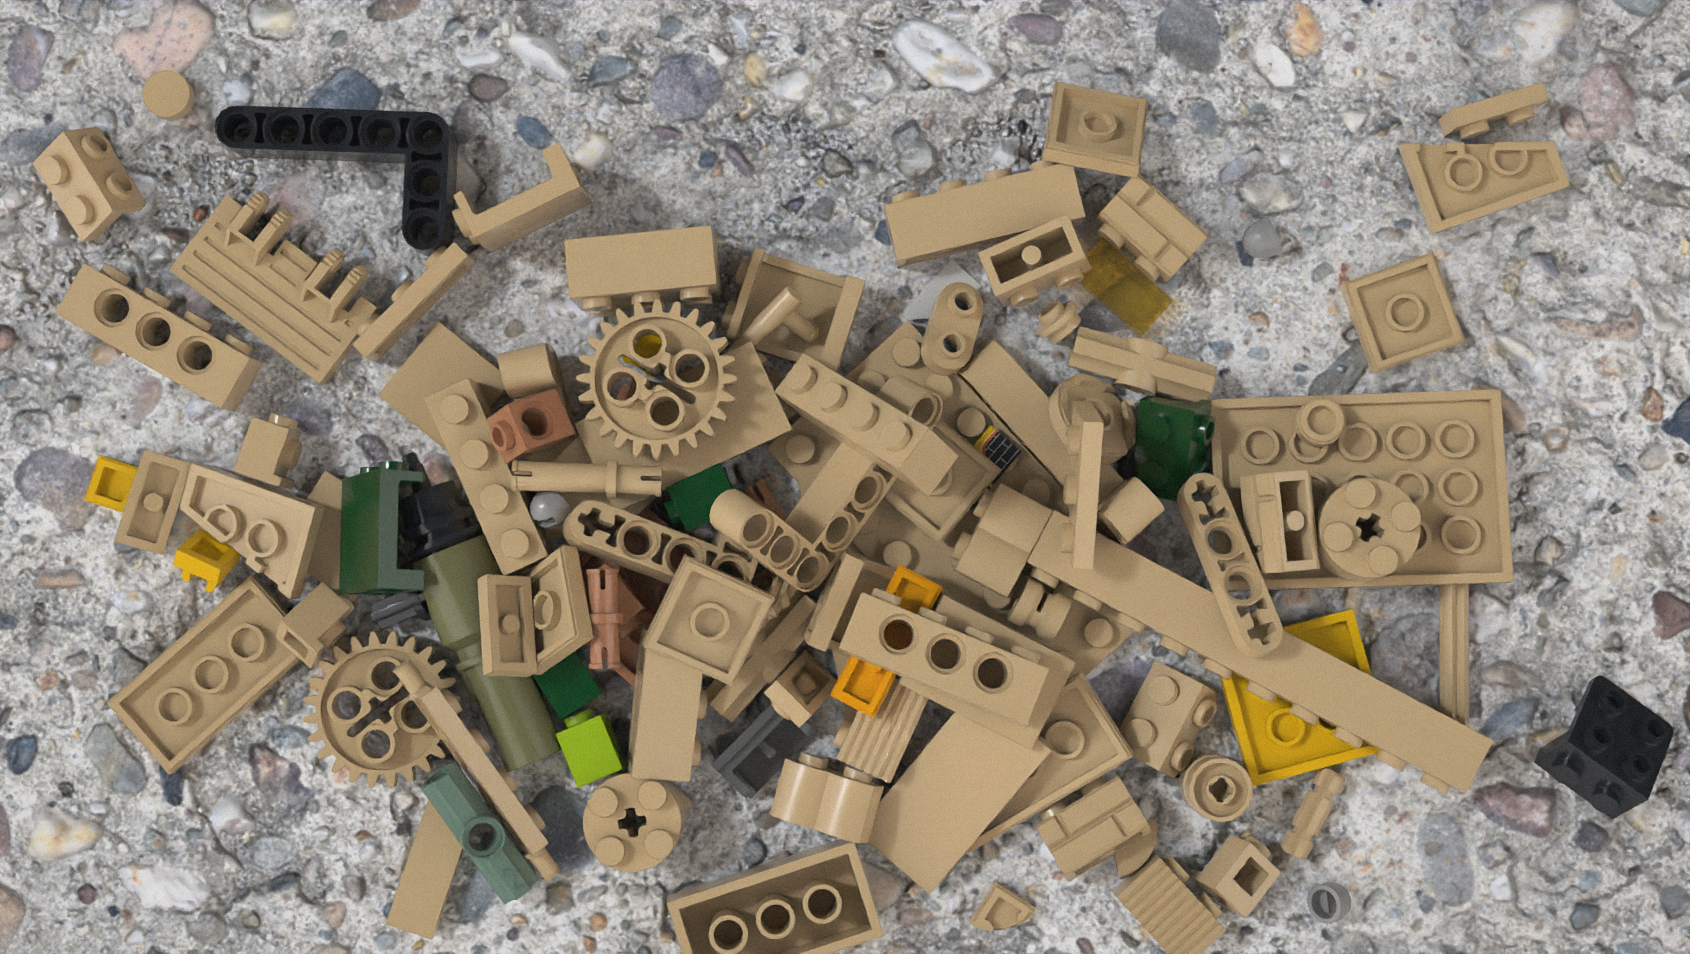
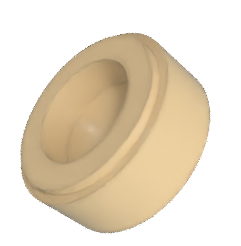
[142,70,195,121]
[1294,397,1346,447]

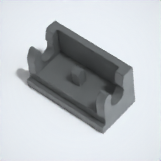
[711,703,818,799]

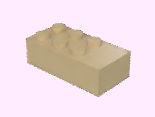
[666,839,884,954]

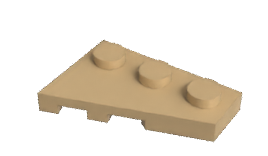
[1398,141,1570,236]
[1060,400,1104,570]
[179,463,325,600]

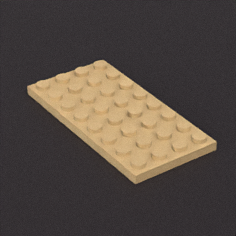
[767,320,1134,679]

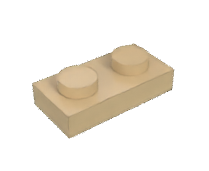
[1438,82,1549,140]
[114,449,191,555]
[477,574,537,677]
[764,650,837,728]

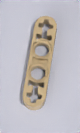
[1177,473,1284,658]

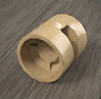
[1179,752,1253,822]

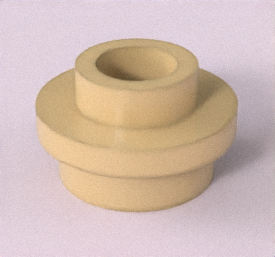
[1036,300,1081,343]

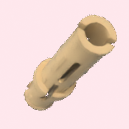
[511,459,662,499]

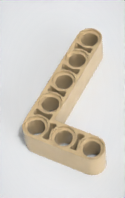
[957,340,1165,545]
[709,375,943,592]

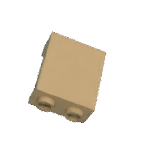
[452,142,592,253]
[721,246,865,373]
[803,549,954,678]

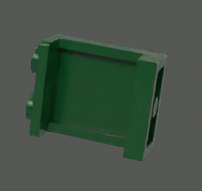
[339,461,425,596]

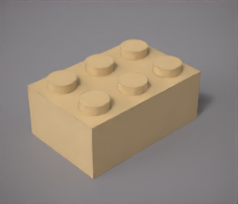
[564,225,723,317]

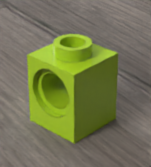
[555,708,626,788]

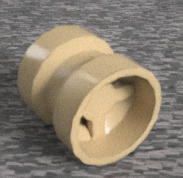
[1007,578,1073,642]

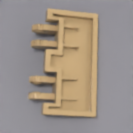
[169,191,381,385]

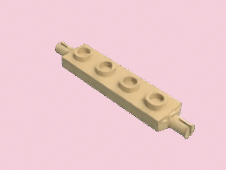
[393,659,561,881]

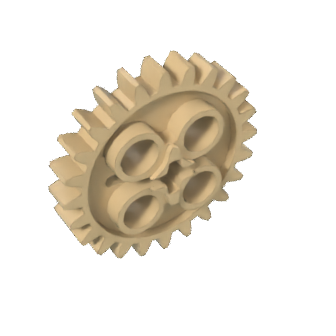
[576,299,738,460]
[303,631,463,788]

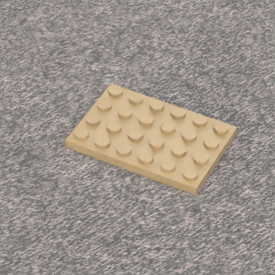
[1208,389,1514,592]

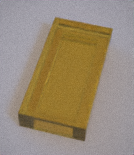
[1079,237,1174,338]

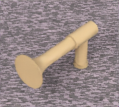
[685,286,819,371]

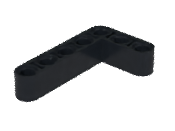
[214,105,458,257]

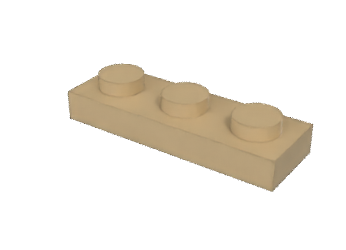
[352,242,476,363]

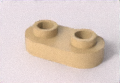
[921,282,984,376]

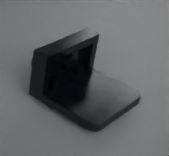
[1534,675,1674,819]

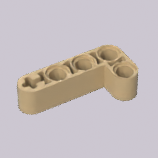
[498,342,587,540]
[563,500,758,584]

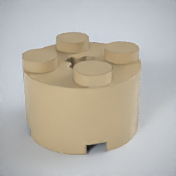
[1314,478,1421,582]
[583,769,686,872]

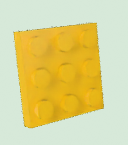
[1219,609,1380,787]

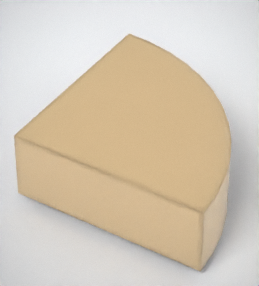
[1114,819,1157,879]
[969,880,1036,931]

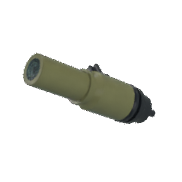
[370,452,562,772]

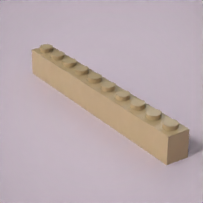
[1025,510,1493,795]

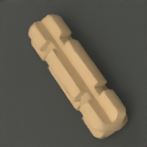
[1281,767,1345,860]

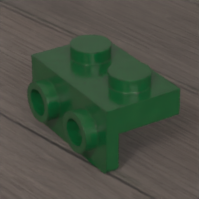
[1132,395,1215,502]

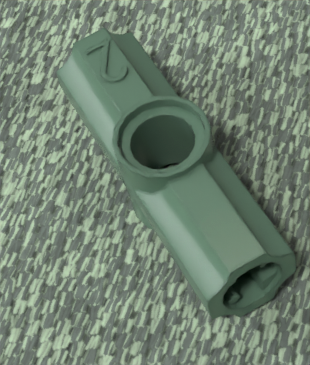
[420,762,539,904]

